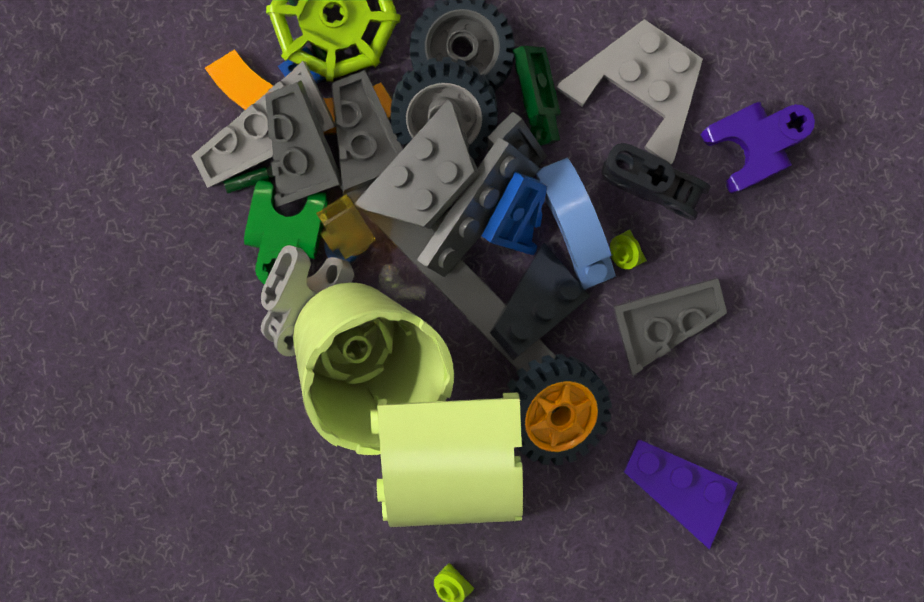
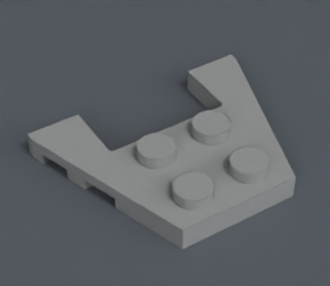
[556,19,703,164]

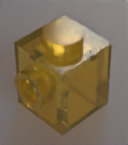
[316,194,376,259]

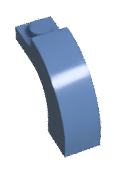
[536,157,616,290]

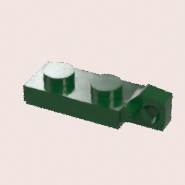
[513,46,561,146]

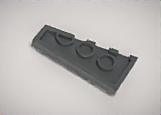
[417,137,541,277]

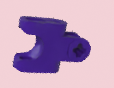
[700,102,815,194]

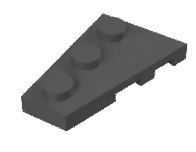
[613,277,727,376]

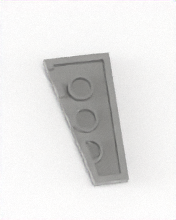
[192,61,336,188]

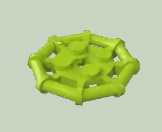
[266,0,401,82]

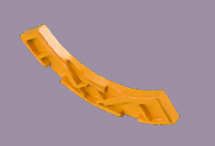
[205,49,392,135]

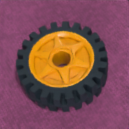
[502,354,612,465]

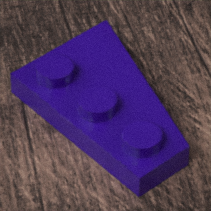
[623,439,738,550]

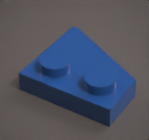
[481,172,547,256]

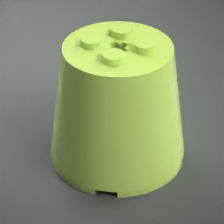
[293,283,454,455]

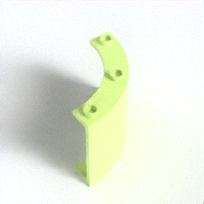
[371,392,523,527]

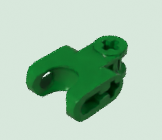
[244,180,328,285]

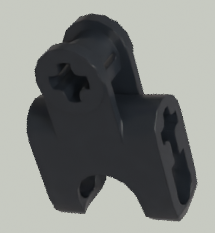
[602,143,711,220]

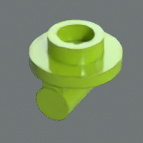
[610,230,647,269]
[434,563,475,602]

